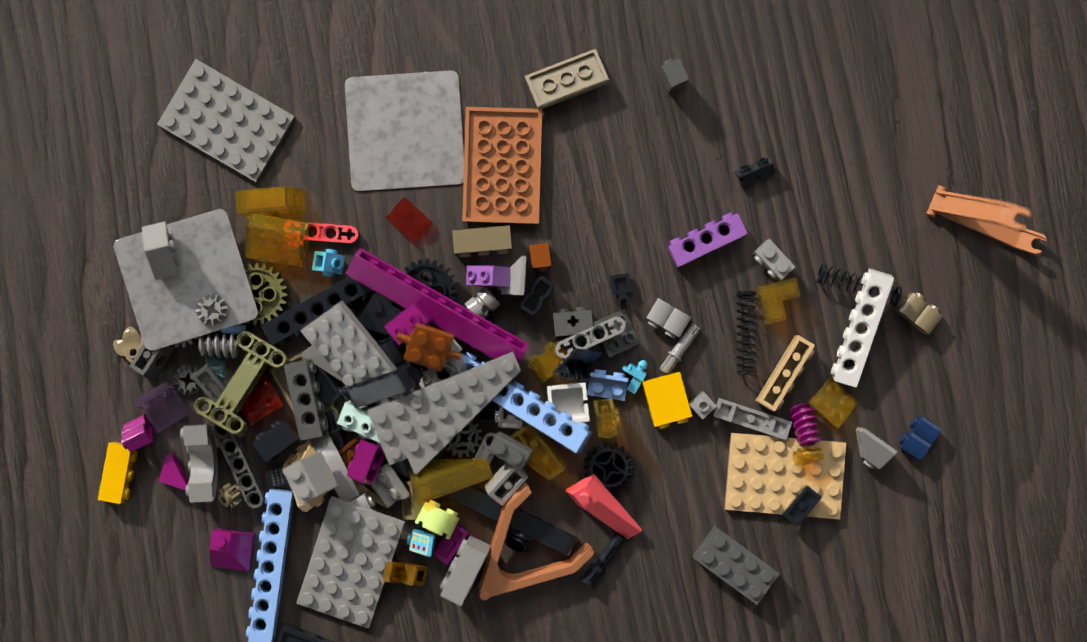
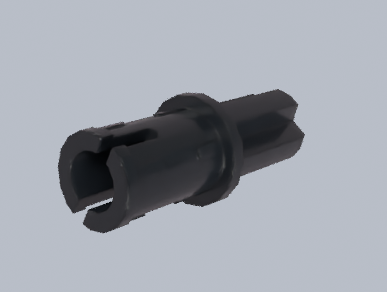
[325,410,347,448]

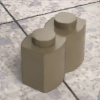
[896,292,943,335]

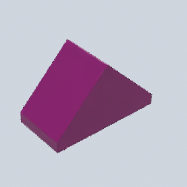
[158,453,189,490]

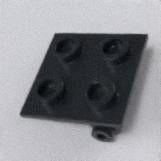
[552,348,603,382]

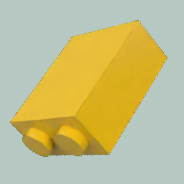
[642,372,692,429]

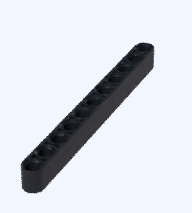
[383,458,579,556]

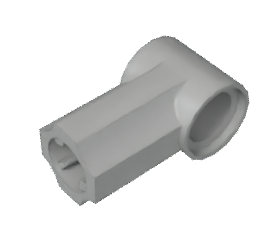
[472,431,497,471]

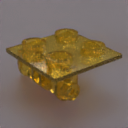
[808,377,858,429]

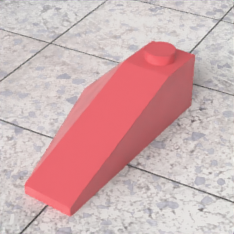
[565,473,642,539]

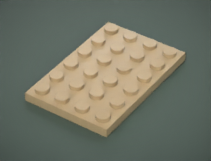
[724,433,846,519]

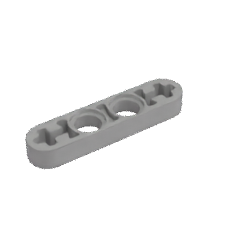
[555,317,626,358]

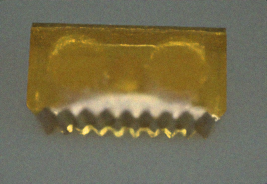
[528,341,568,383]

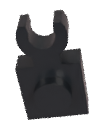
[609,273,632,308]

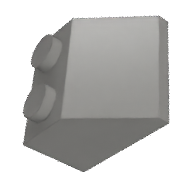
[282,451,338,505]

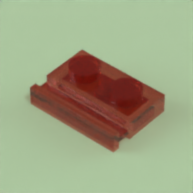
[386,197,433,243]

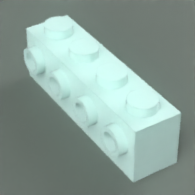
[337,400,381,446]

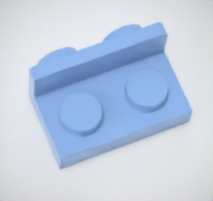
[587,369,629,401]

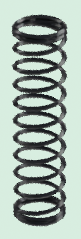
[817,263,902,306]
[736,291,757,374]

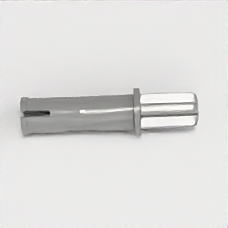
[660,323,701,375]

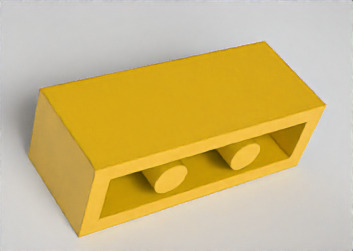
[98,442,138,504]

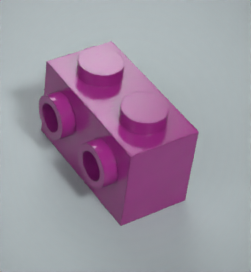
[384,300,433,345]

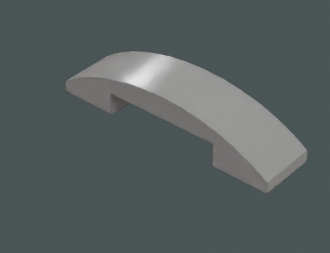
[713,398,792,440]
[310,431,360,502]

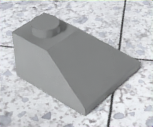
[498,256,527,296]
[856,427,897,469]

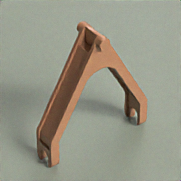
[926,186,1048,255]
[478,482,594,600]

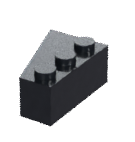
[358,292,405,336]

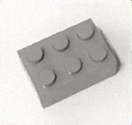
[440,535,491,606]

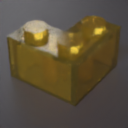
[756,278,801,325]

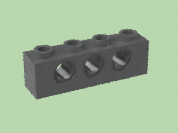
[284,359,328,441]

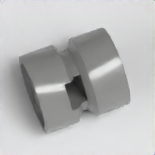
[465,287,501,319]

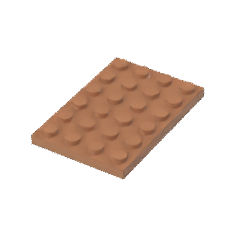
[462,107,542,224]

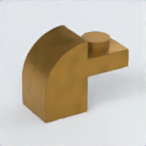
[383,560,428,586]

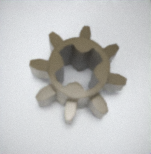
[219,483,243,508]

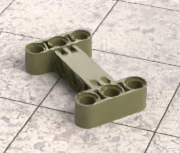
[194,332,290,437]

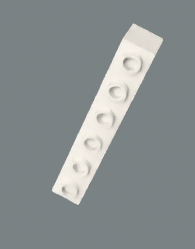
[831,269,894,388]

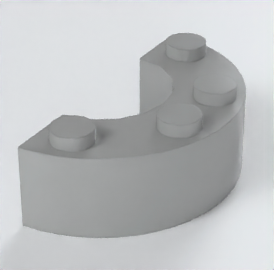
[180,425,218,503]

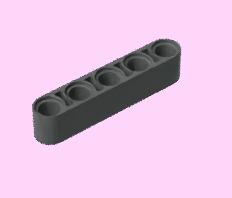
[213,424,266,508]

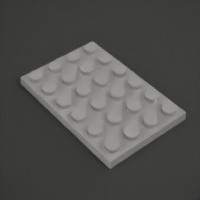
[157,59,295,183]
[296,496,405,629]

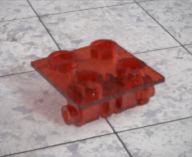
[241,373,284,426]

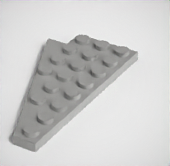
[301,301,415,405]
[367,352,521,474]

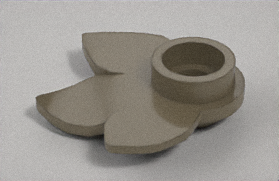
[113,326,144,363]

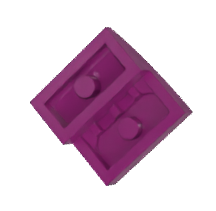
[432,524,482,566]

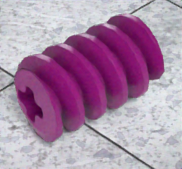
[790,403,822,447]

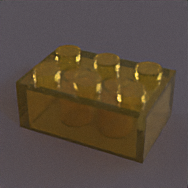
[246,213,309,267]

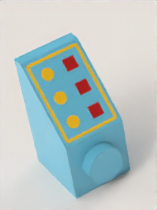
[407,529,436,557]

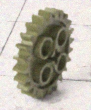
[244,263,289,325]

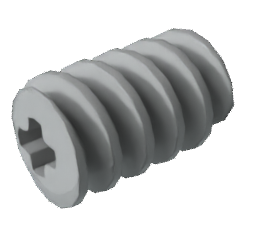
[198,333,240,358]

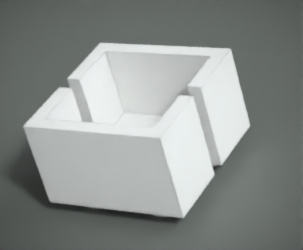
[547,382,589,425]

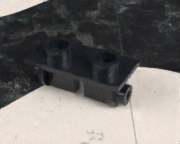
[734,157,776,187]

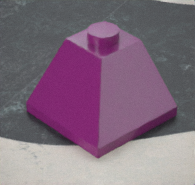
[209,528,255,571]

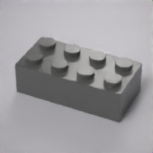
[692,525,780,605]

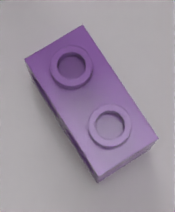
[466,266,510,287]

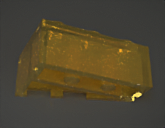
[235,186,306,218]
[510,423,567,481]

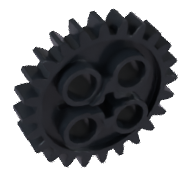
[404,258,458,301]

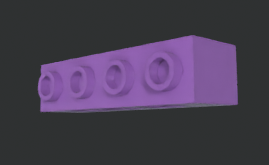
[667,212,748,268]

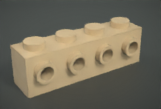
[755,335,815,412]

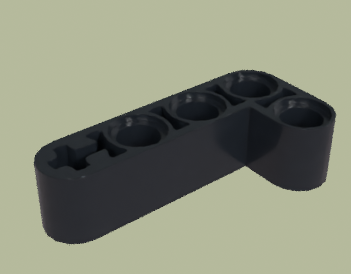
[345,360,424,408]

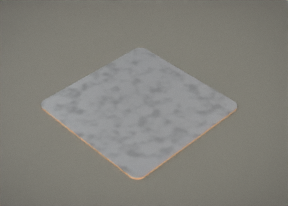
[345,71,464,191]
[114,209,258,350]

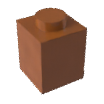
[529,243,551,272]

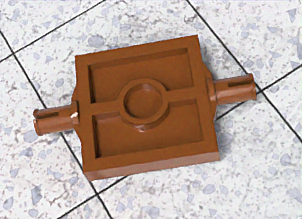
[395,322,462,372]

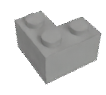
[142,221,181,280]

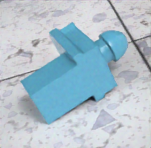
[622,360,647,394]

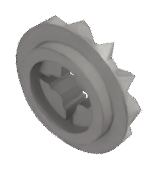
[196,294,228,325]

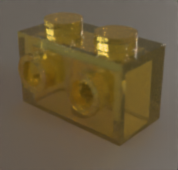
[593,398,621,438]

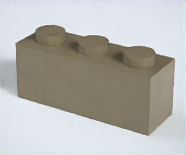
[452,226,512,258]

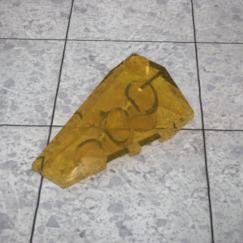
[408,459,493,504]

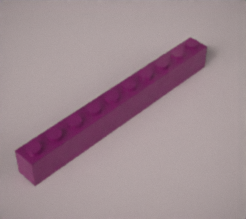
[345,248,529,363]

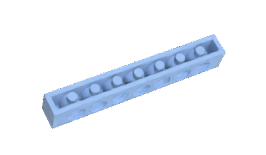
[461,352,593,453]
[246,488,294,642]

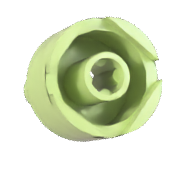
[415,500,460,539]

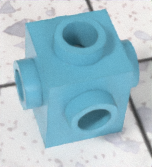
[312,249,345,277]

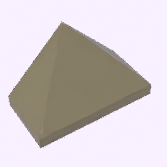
[401,481,431,520]

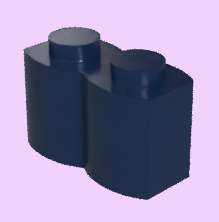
[898,416,942,461]

